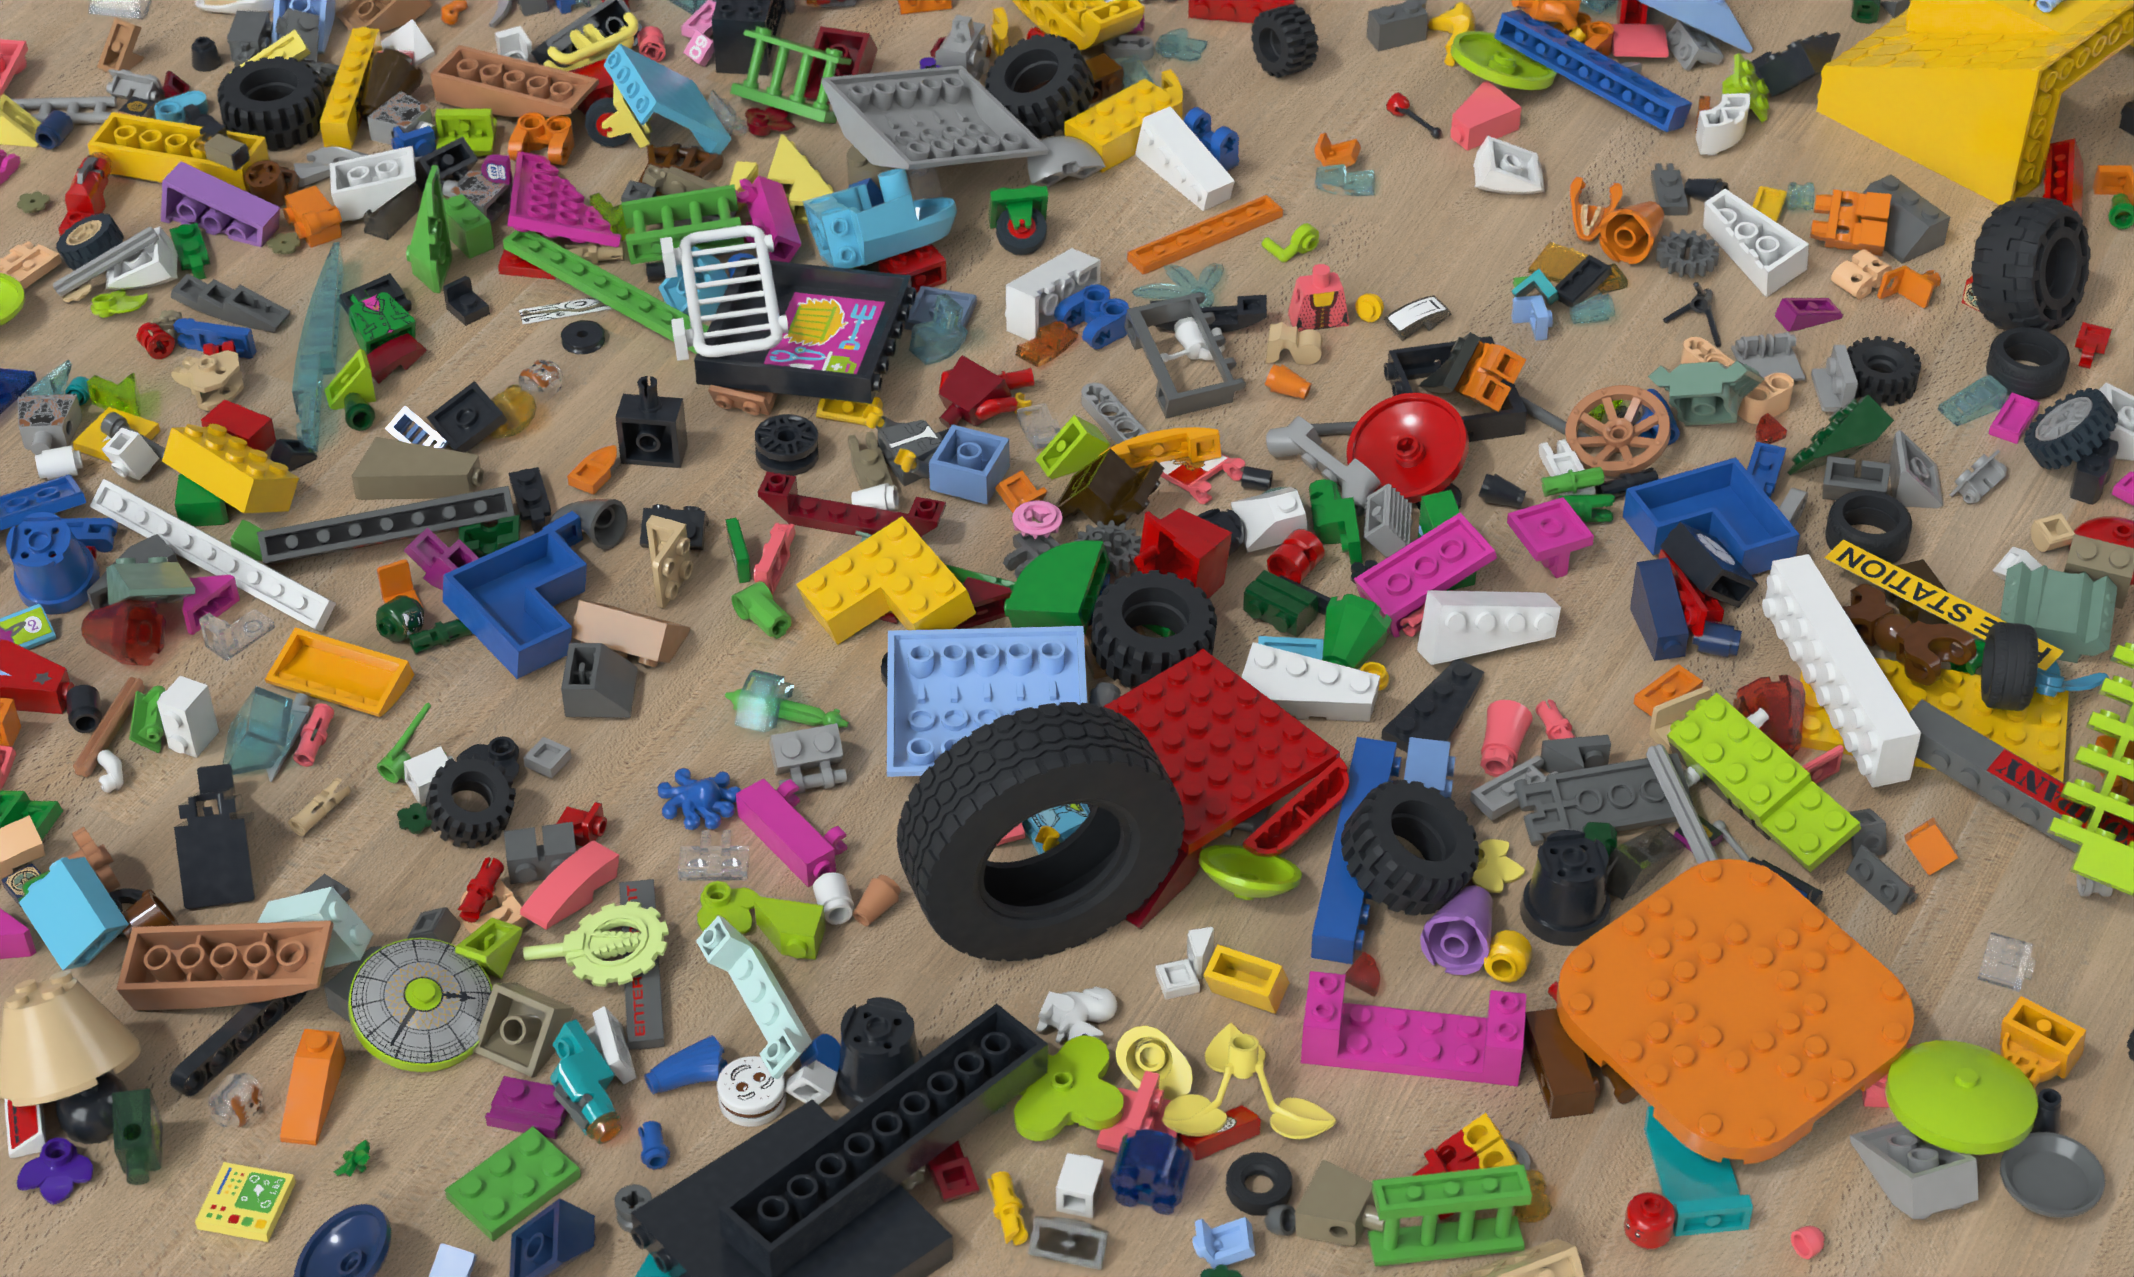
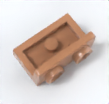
[708,385,778,416]

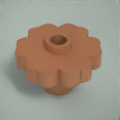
[68,826,120,893]

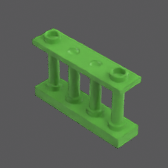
[730,26,851,123]
[621,184,744,265]
[1367,1164,1532,1267]

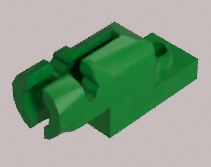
[1309,479,1363,565]

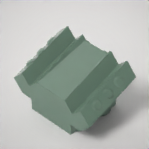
[1648,361,1765,426]
[2000,561,2118,663]

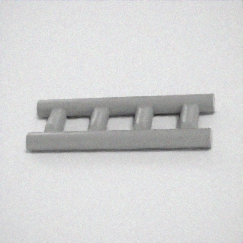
[11,96,117,124]

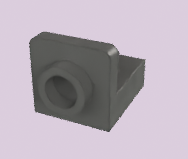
[1849,808,1887,857]

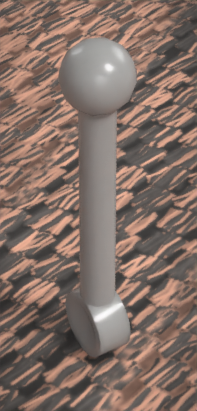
[1713,820,1750,861]

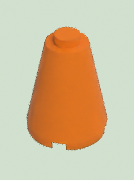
[1599,201,1664,264]

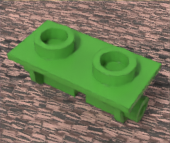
[129,686,166,753]

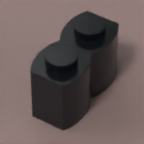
[2070,438,2119,505]

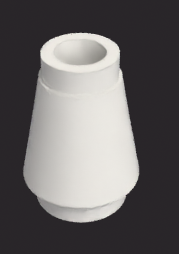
[852,483,899,511]

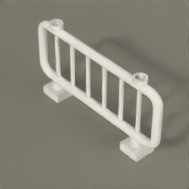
[660,225,789,361]

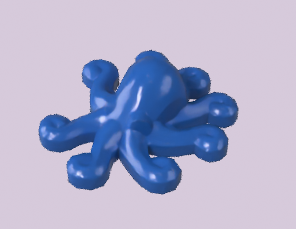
[657,768,741,830]

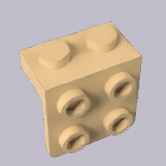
[646,515,693,609]

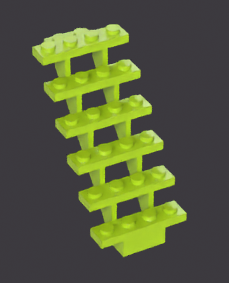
[2047,642,2134,897]

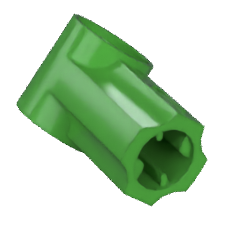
[731,581,792,639]

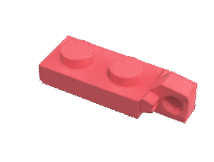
[753,523,796,595]

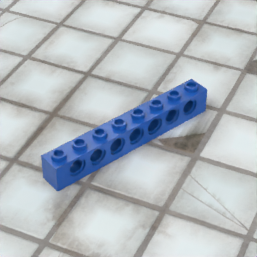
[1494,9,1692,132]

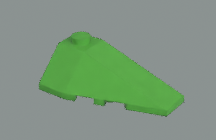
[406,165,453,293]

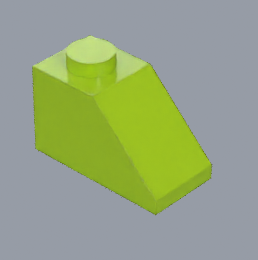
[1036,415,1110,479]
[754,896,826,960]

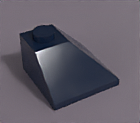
[509,1198,596,1277]

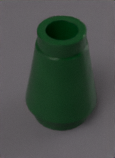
[344,393,375,431]

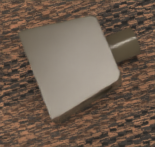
[1295,1160,1385,1246]

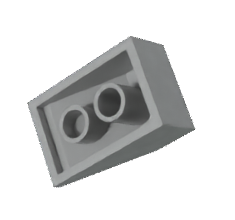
[1850,1121,1979,1219]

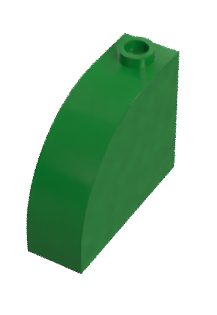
[1004,540,1110,634]

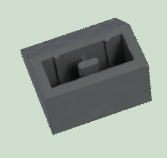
[561,643,638,718]

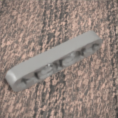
[1081,383,1149,444]

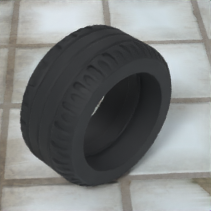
[1986,327,2070,400]
[1825,490,1912,564]
[1981,622,2038,711]

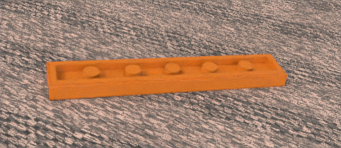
[1127,195,1283,275]

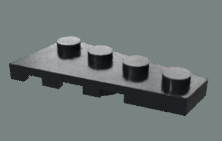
[1381,659,1484,753]

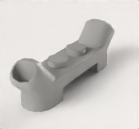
[1266,416,1381,516]

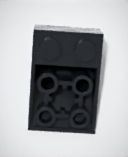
[1758,31,1841,97]

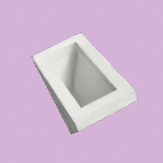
[381,19,435,67]

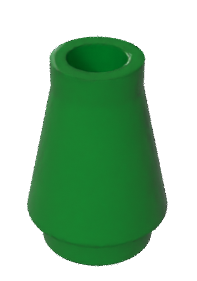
[2108,193,2134,229]

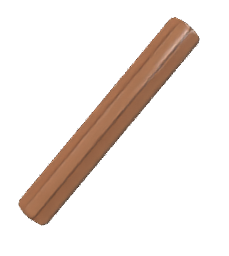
[73,677,145,777]

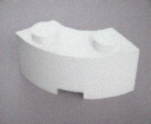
[1696,93,1750,155]

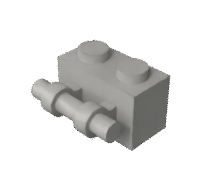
[769,723,847,794]

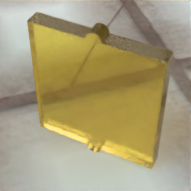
[1528,242,1588,283]

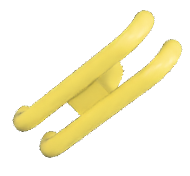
[544,12,639,71]

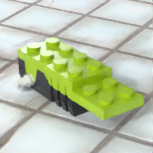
[1667,692,1861,873]

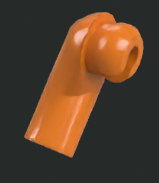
[441,0,468,25]

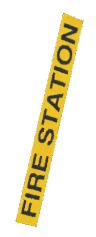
[1824,539,2064,671]

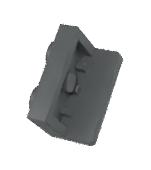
[276,8,319,62]

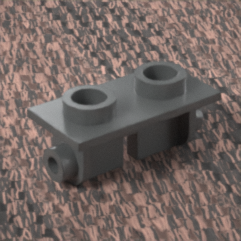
[1846,845,1918,915]

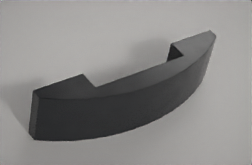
[1150,295,1267,333]

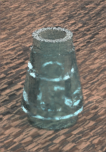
[1569,293,1615,324]

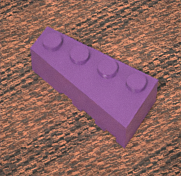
[161,162,280,247]

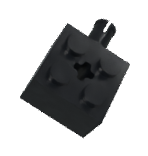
[615,376,688,468]

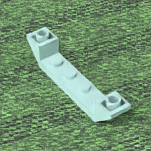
[696,915,812,1080]

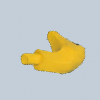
[1427,2,1476,66]

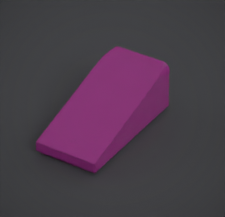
[1775,298,1843,331]

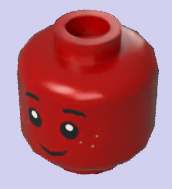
[1624,1192,1676,1249]

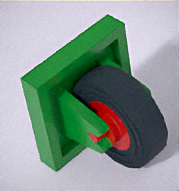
[988,185,1048,255]

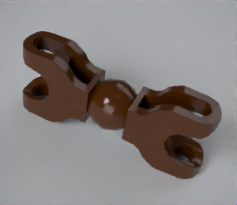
[1842,583,1977,686]

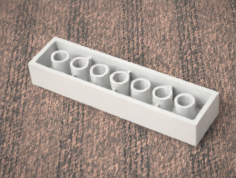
[1762,554,1921,788]

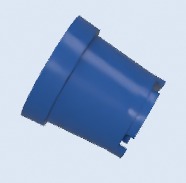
[6,512,100,615]

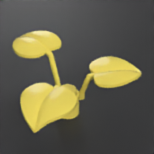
[1162,1023,1336,1139]

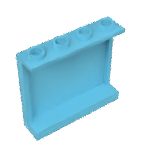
[604,44,731,154]

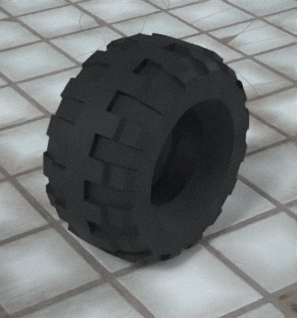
[1971,197,2091,332]

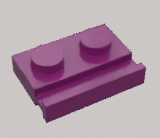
[485,1076,568,1139]

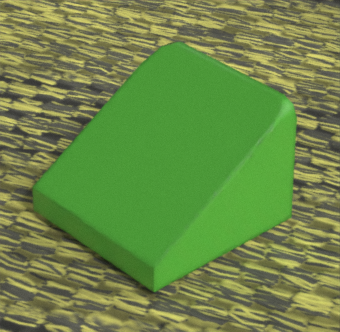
[230,520,264,561]

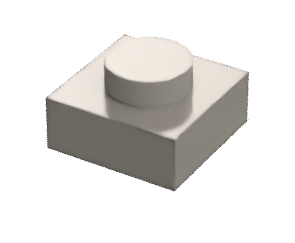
[523,737,572,778]

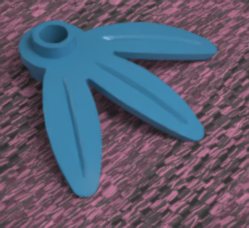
[2035,661,2109,697]

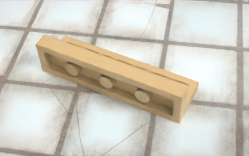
[1455,1238,1585,1277]

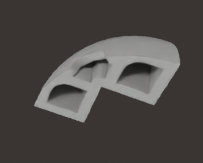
[1027,136,1105,187]

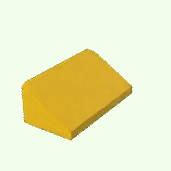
[816,397,883,426]

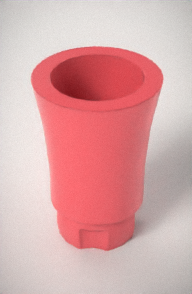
[1480,700,1533,777]

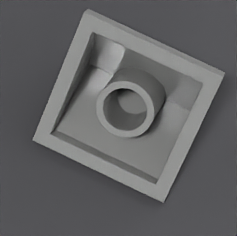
[1889,430,1943,508]

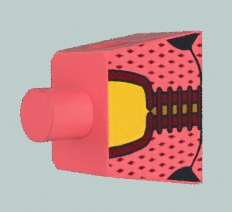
[1288,264,1349,332]

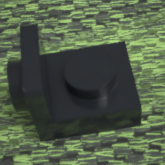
[443,276,490,326]

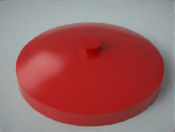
[1346,393,1469,503]

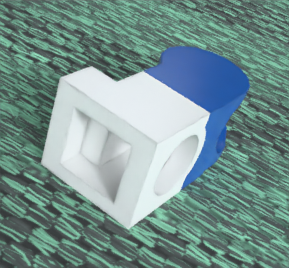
[785,1034,841,1104]

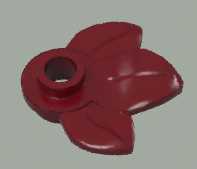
[745,107,795,136]

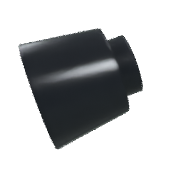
[191,36,222,72]

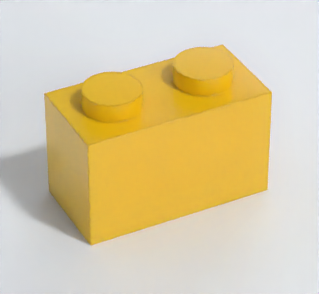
[1203,944,1289,1014]

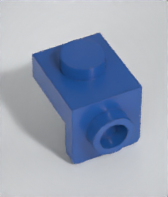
[391,126,436,157]
[542,511,583,547]

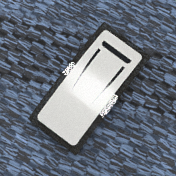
[1383,295,1452,341]

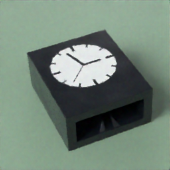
[1661,522,1759,608]

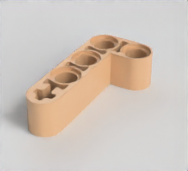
[1680,337,1794,424]

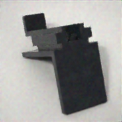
[174,764,255,909]

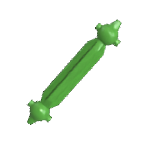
[725,686,849,729]

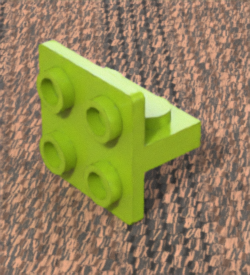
[1722,53,1769,122]
[435,109,497,157]

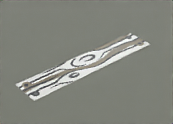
[519,297,613,324]

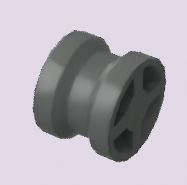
[614,1184,652,1232]

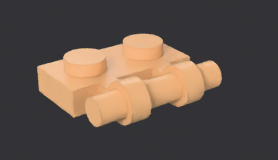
[0,241,62,289]

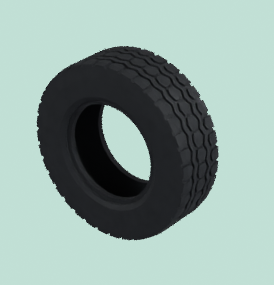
[897,702,1185,962]

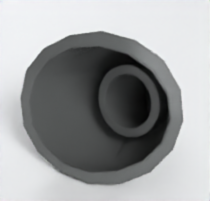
[549,499,628,549]

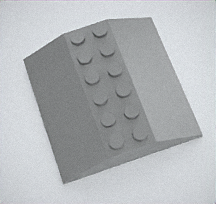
[822,66,1049,170]

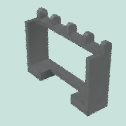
[1124,292,1246,418]

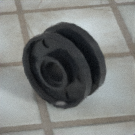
[755,414,819,476]

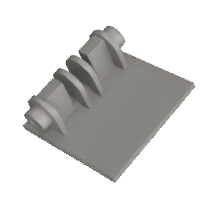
[1731,332,1806,381]

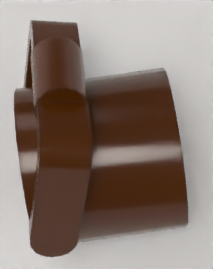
[245,160,300,207]
[122,889,179,940]

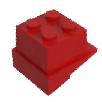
[1134,508,1232,598]

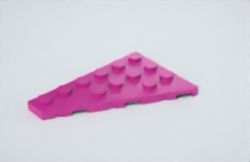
[507,151,621,248]

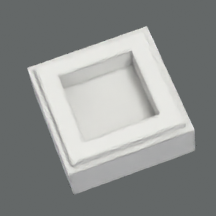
[1155,959,1200,1000]

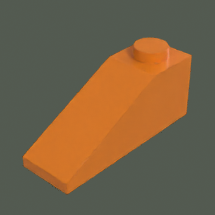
[280,1029,346,1145]

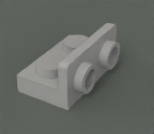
[1667,20,1724,71]
[1811,345,1858,412]

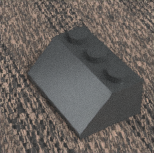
[1859,174,1950,264]

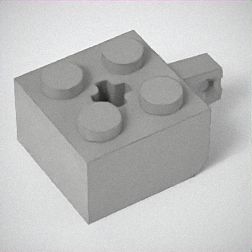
[936,15,989,82]

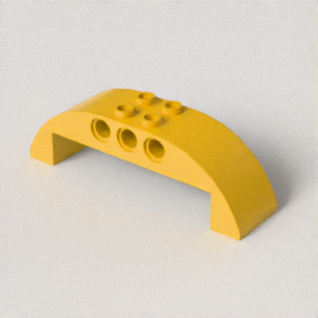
[1012,0,1145,50]

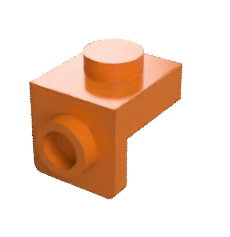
[1314,133,1361,171]
[995,470,1048,513]

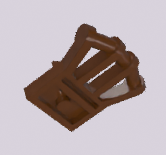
[638,143,724,195]

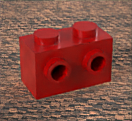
[879,243,947,293]

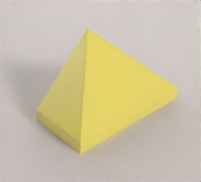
[0,93,41,147]

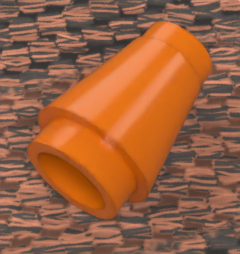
[1265,364,1312,400]

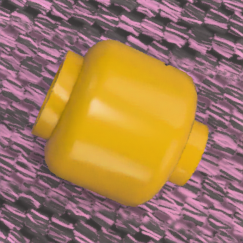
[1483,930,1533,983]

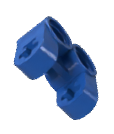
[1184,107,1239,171]
[1054,284,1129,349]

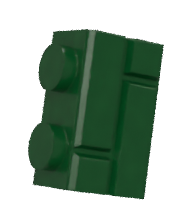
[1243,570,1319,637]

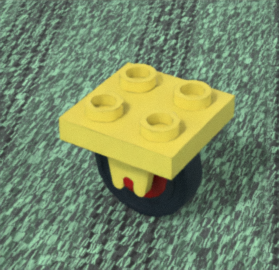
[585,82,652,148]

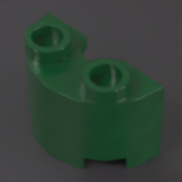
[458,515,521,558]

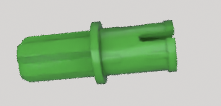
[1541,467,1605,497]

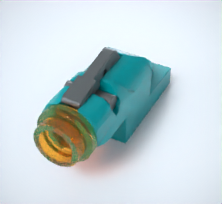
[550,1019,623,1144]

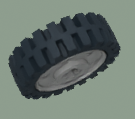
[2024,388,2118,470]

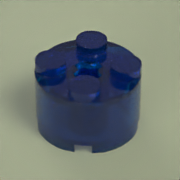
[1110,1129,1194,1215]

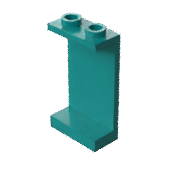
[1644,1106,1753,1236]

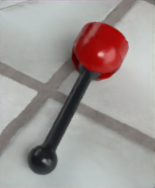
[1386,92,1442,138]

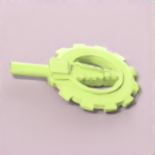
[523,901,669,987]

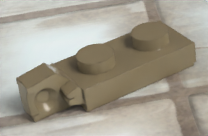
[642,164,720,195]

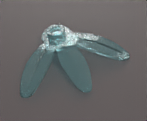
[1132,263,1224,307]

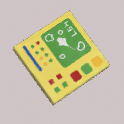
[195,1162,296,1242]

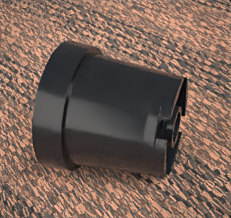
[1520,830,1611,946]
[834,997,923,1111]

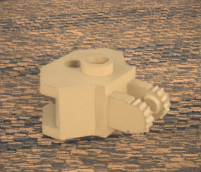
[171,350,244,411]

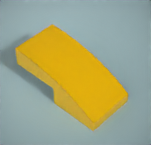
[991,7,1009,57]
[1161,69,1183,119]

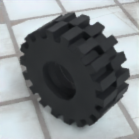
[1847,336,1921,406]

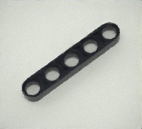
[170,991,308,1097]

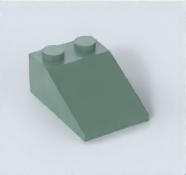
[106,557,195,606]

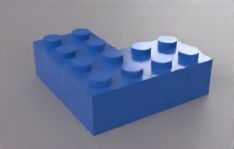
[1622,457,1800,575]
[442,527,587,679]

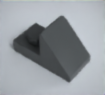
[1540,735,1611,773]

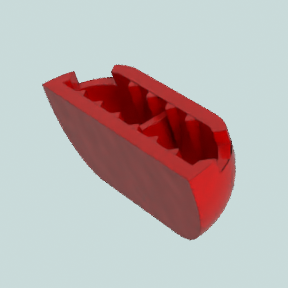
[1243,757,1349,857]

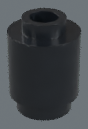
[66,685,102,733]

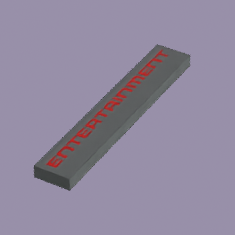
[619,879,665,1050]

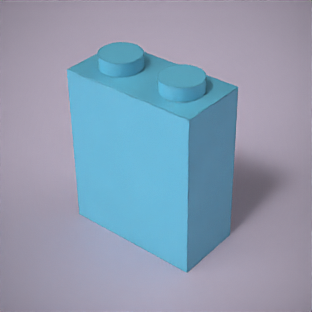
[19,857,129,971]

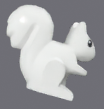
[1036,987,1117,1043]

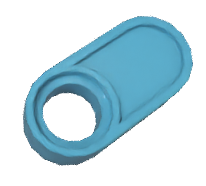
[154,91,209,123]

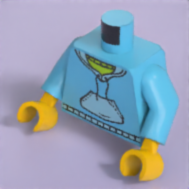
[1022,804,1093,854]

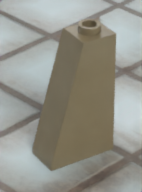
[352,437,484,500]

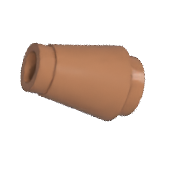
[853,875,901,926]

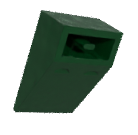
[1787,395,1894,475]

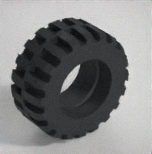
[985,34,1095,139]
[217,56,326,151]
[1091,570,1217,689]
[1341,780,1479,915]

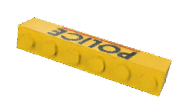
[319,27,383,150]

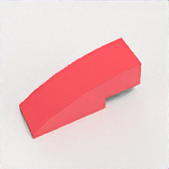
[520,840,619,929]

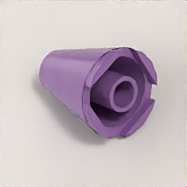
[1420,885,1493,975]

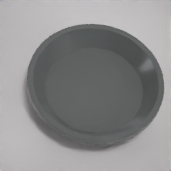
[2000,1132,2105,1218]

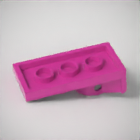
[1354,512,1497,638]

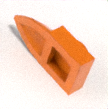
[567,445,617,495]

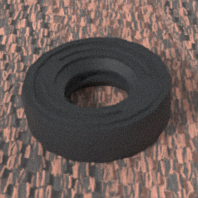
[1226,1152,1292,1216]

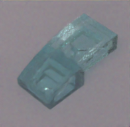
[1315,164,1376,196]

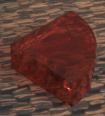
[1755,413,1787,444]
[1345,952,1380,997]

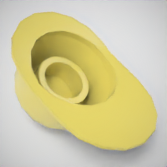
[1116,1025,1193,1100]

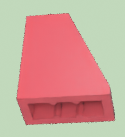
[1450,80,1521,151]

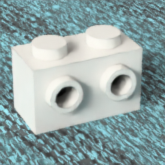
[157,676,219,758]

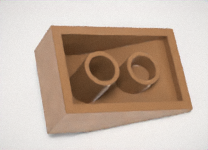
[335,0,433,33]

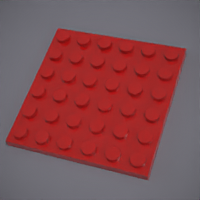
[1103,649,1340,855]

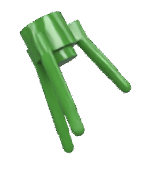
[377,703,446,783]

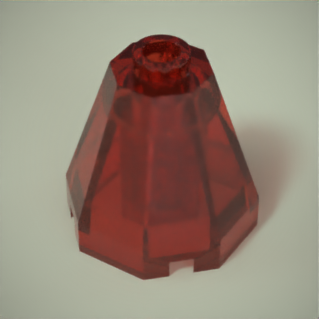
[81,599,166,666]
[1733,674,1806,757]

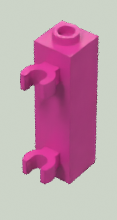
[735,175,802,262]
[736,778,847,888]

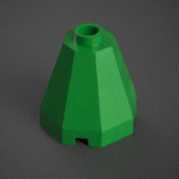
[1322,594,1392,670]

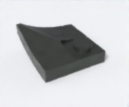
[1419,332,1480,393]

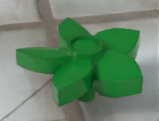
[333,1139,370,1177]

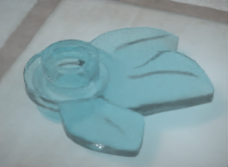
[1155,28,1207,61]

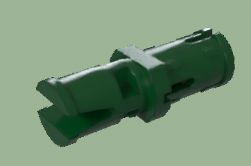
[408,619,473,655]

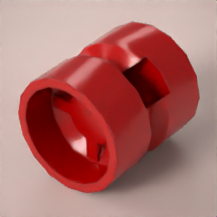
[1267,529,1325,584]

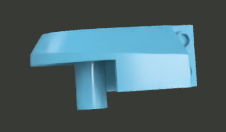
[803,168,957,269]

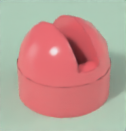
[1791,1225,1824,1259]

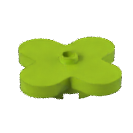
[1014,1036,1124,1141]

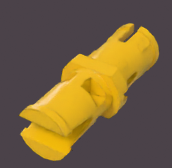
[988,1171,1029,1246]

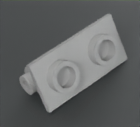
[106,69,164,102]
[1950,450,2007,503]

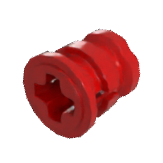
[136,322,175,360]

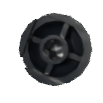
[56,1072,134,1144]

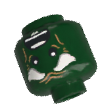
[376,595,424,643]

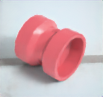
[637,26,666,62]

